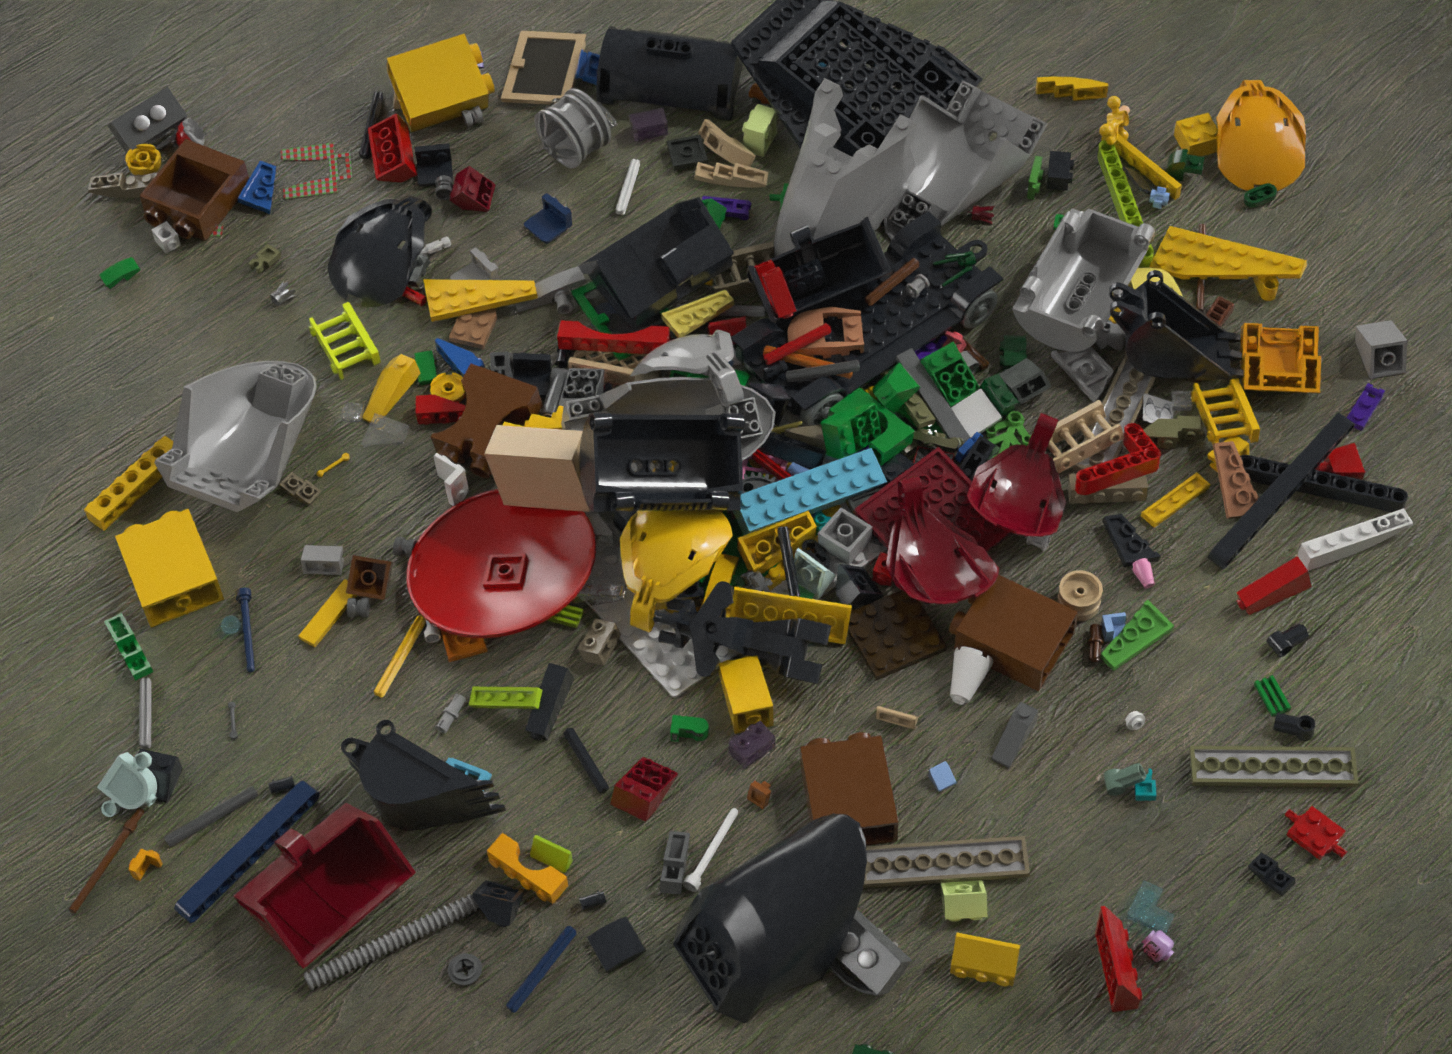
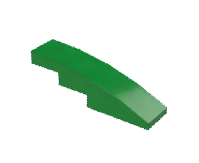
[104,613,153,681]

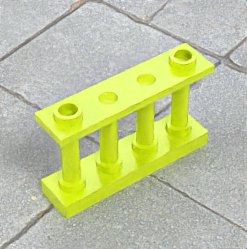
[308,302,381,380]

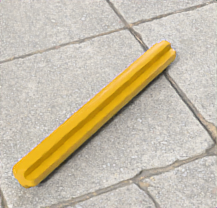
[374,615,426,698]

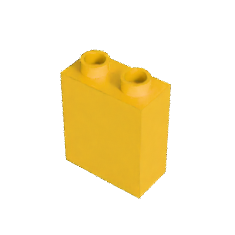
[387,33,495,132]
[115,509,224,628]

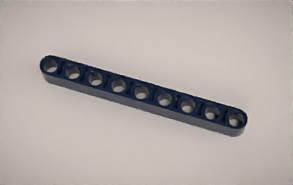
[174,781,320,923]

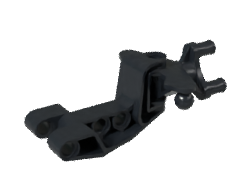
[653,581,831,684]

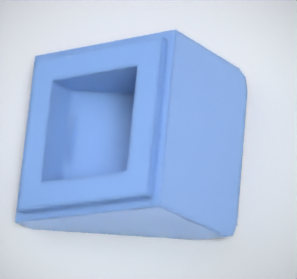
[928,761,956,792]

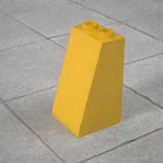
[718,655,774,734]

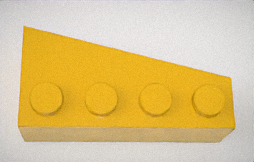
[737,510,817,574]

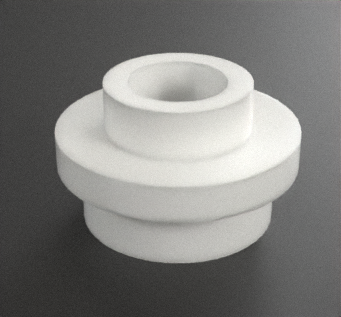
[1125,711,1145,730]

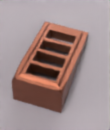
[1206,296,1234,326]

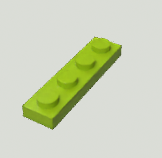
[469,686,542,709]

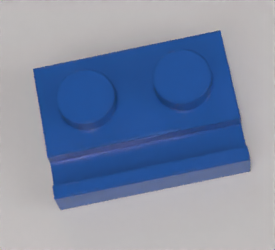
[575,49,600,85]

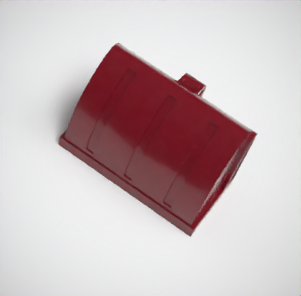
[234,803,416,969]

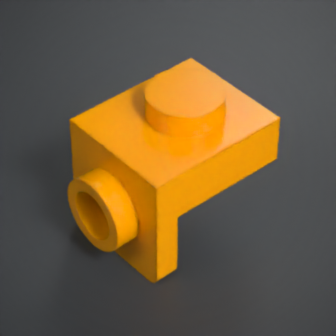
[129,849,163,881]

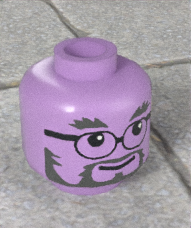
[1142,930,1174,962]

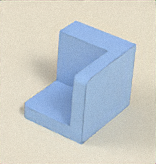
[1101,612,1126,642]

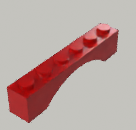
[557,320,671,354]

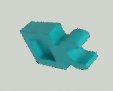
[1134,769,1157,801]

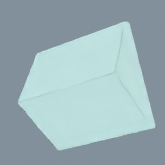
[794,548,836,599]

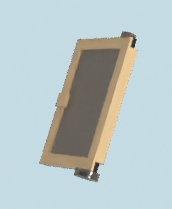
[501,30,587,107]

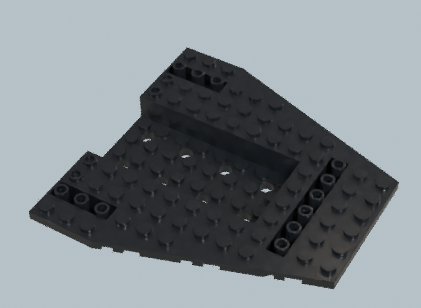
[730,0,983,157]

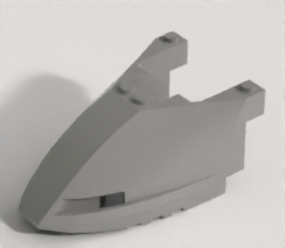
[774,78,919,257]

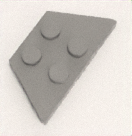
[1051,347,1114,403]

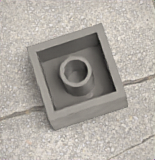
[818,508,872,565]

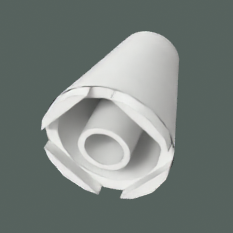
[950,647,993,705]

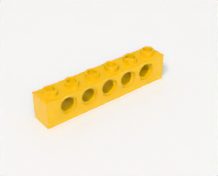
[84,436,174,531]

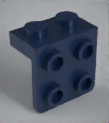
[524,193,572,244]

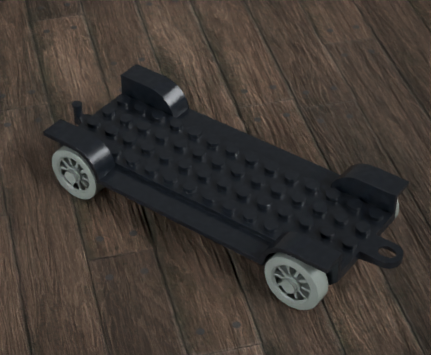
[731,211,1003,426]

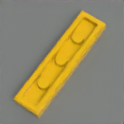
[1141,472,1210,528]
[298,579,357,647]

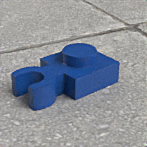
[955,432,983,464]

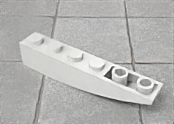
[1297,508,1413,571]

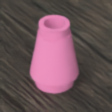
[1132,558,1155,589]

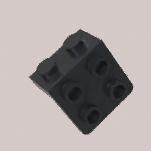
[513,353,552,397]

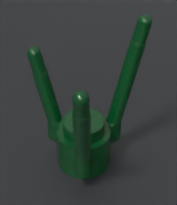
[933,251,976,287]

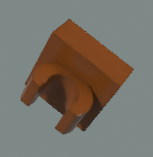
[746,781,771,809]

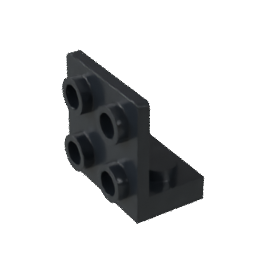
[415,143,453,187]

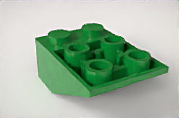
[920,341,981,407]
[821,402,882,459]

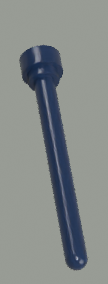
[235,587,255,673]

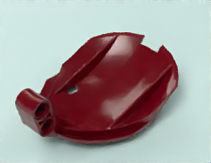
[967,413,1066,537]
[886,475,999,604]

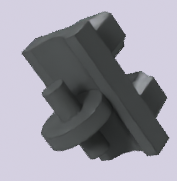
[741,570,773,592]

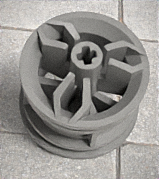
[534,88,611,168]

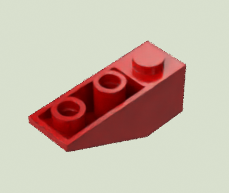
[416,394,466,425]

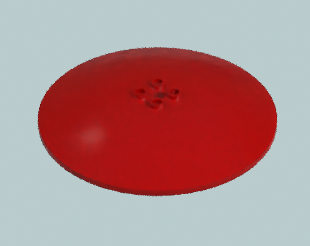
[406,489,596,638]

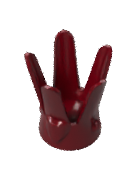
[968,206,995,224]

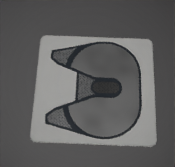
[1143,393,1174,423]

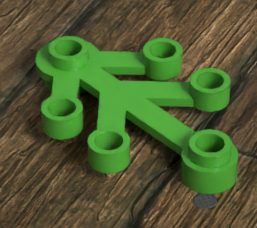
[986,411,1031,458]

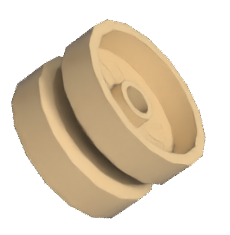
[1057,570,1103,621]

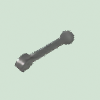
[228,701,238,740]

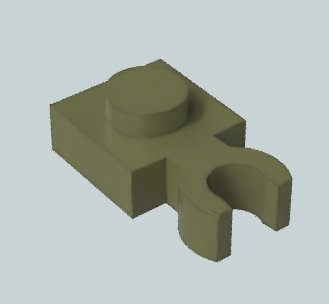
[249,244,282,274]

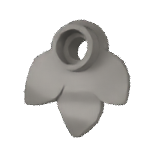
[1096,320,1125,351]

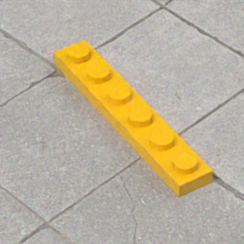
[1101,134,1182,200]

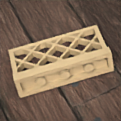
[568,350,648,385]

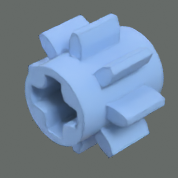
[1149,186,1170,209]

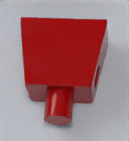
[1316,443,1365,480]

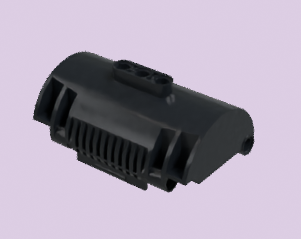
[596,26,743,121]
[579,413,744,512]

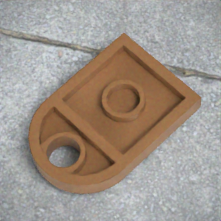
[449,308,497,349]

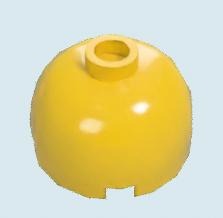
[125,144,161,176]

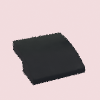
[587,916,646,973]

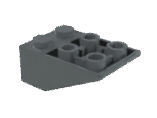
[558,368,605,407]

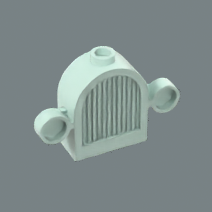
[97,752,157,817]

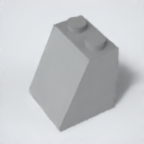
[1355,320,1407,379]

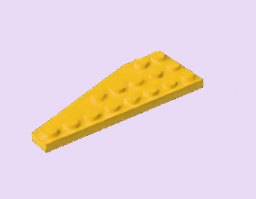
[1149,226,1307,279]

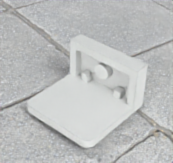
[433,453,469,506]

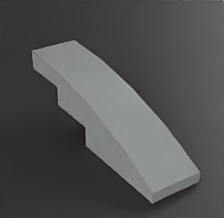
[515,266,585,312]

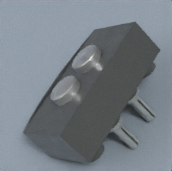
[108,86,187,154]
[830,910,912,995]

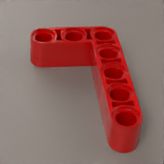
[1075,423,1161,495]

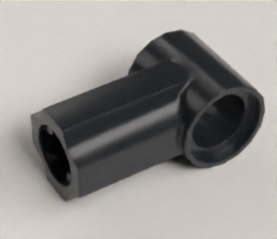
[1266,623,1309,657]
[1273,713,1315,741]

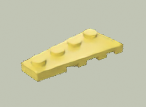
[661,290,734,338]

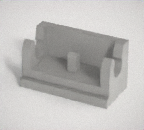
[301,545,344,575]

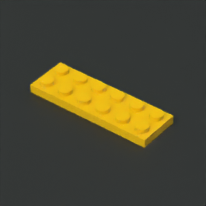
[730,587,852,644]

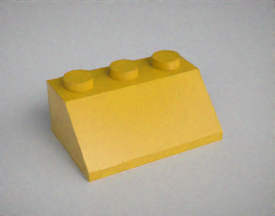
[950,933,1020,986]

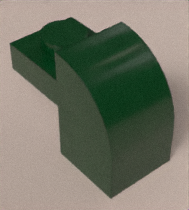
[1166,149,1205,181]

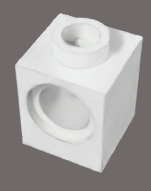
[151,221,181,253]

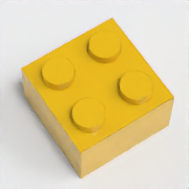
[1174,113,1218,156]

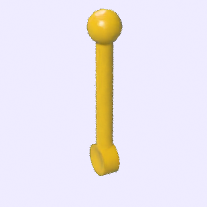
[316,453,350,477]

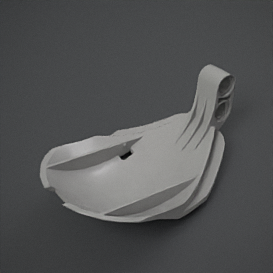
[630,330,744,407]

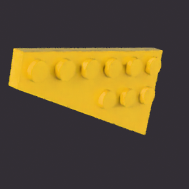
[423,279,538,322]

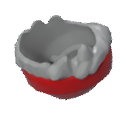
[176,118,205,147]

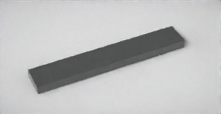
[895,348,971,450]

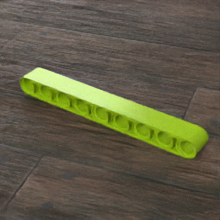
[1097,140,1154,268]

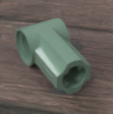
[1104,763,1146,796]

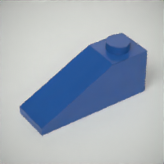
[435,338,485,377]

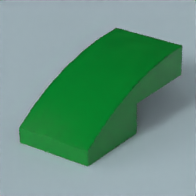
[99,257,141,289]

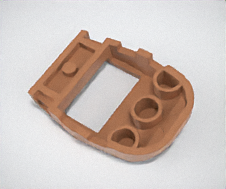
[788,307,864,358]

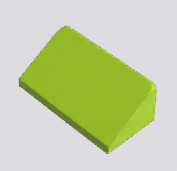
[530,835,573,873]

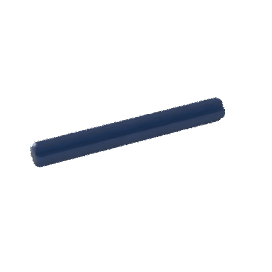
[506,926,576,1013]

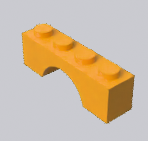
[487,832,568,904]

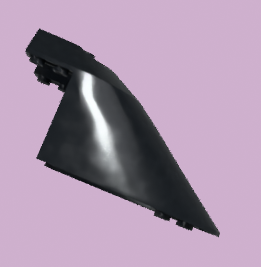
[673,813,867,1023]

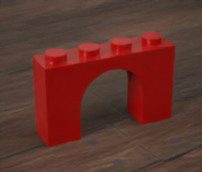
[754,260,797,319]

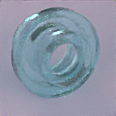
[221,615,241,634]

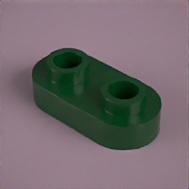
[1243,183,1277,208]

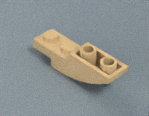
[698,119,755,167]

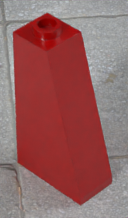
[1236,556,1312,615]

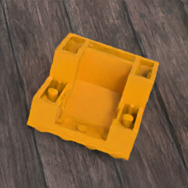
[1240,323,1321,394]

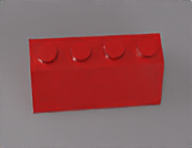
[368,113,417,183]

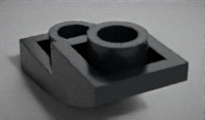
[1248,852,1296,896]

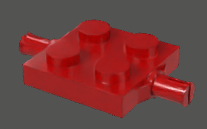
[1284,806,1348,860]

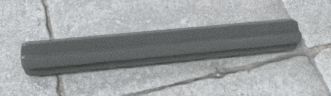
[164,786,258,847]

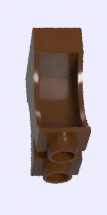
[430,363,543,479]

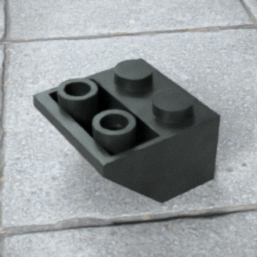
[999,358,1051,406]

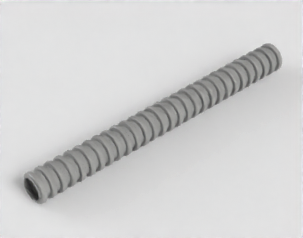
[304,894,480,990]

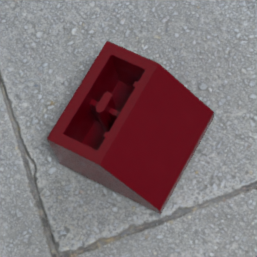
[449,166,496,212]

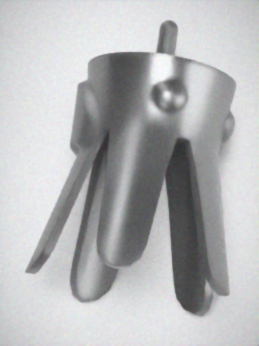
[270,281,296,306]

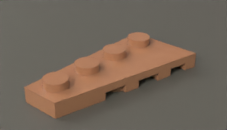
[1213,441,1259,519]

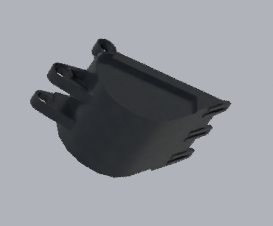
[1109,270,1244,380]
[341,720,506,831]

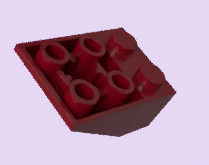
[610,757,678,822]

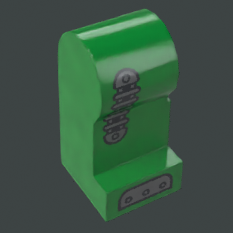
[670,715,709,742]

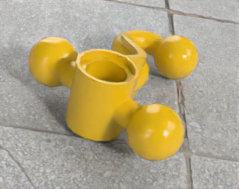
[1099,96,1129,145]

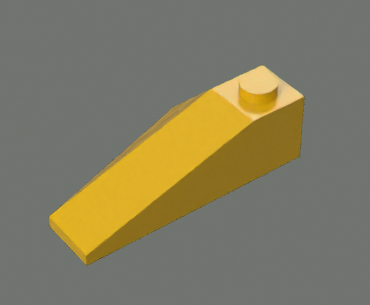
[362,354,421,426]

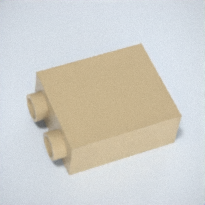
[484,425,590,512]

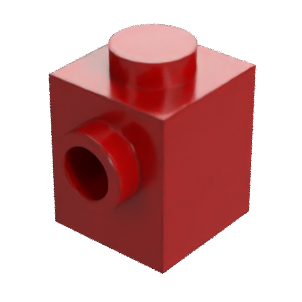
[872,552,893,586]

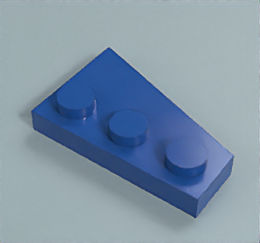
[238,161,276,214]

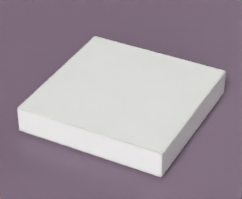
[951,389,1002,438]

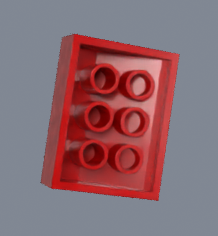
[1095,906,1142,1012]

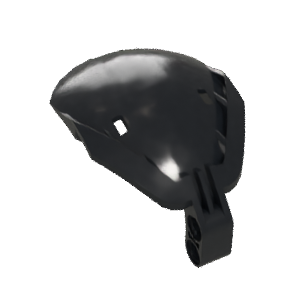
[328,195,432,307]

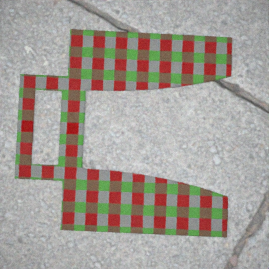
[280,143,352,199]

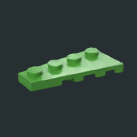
[1101,599,1174,671]

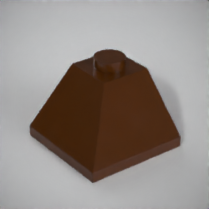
[346,555,393,600]

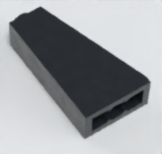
[525,663,575,741]

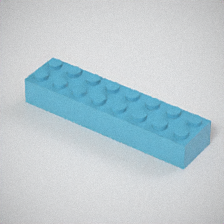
[733,448,887,535]

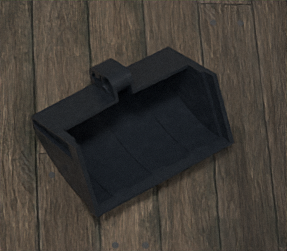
[578,197,734,328]
[746,217,892,323]

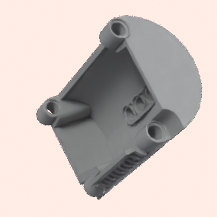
[1012,208,1155,352]

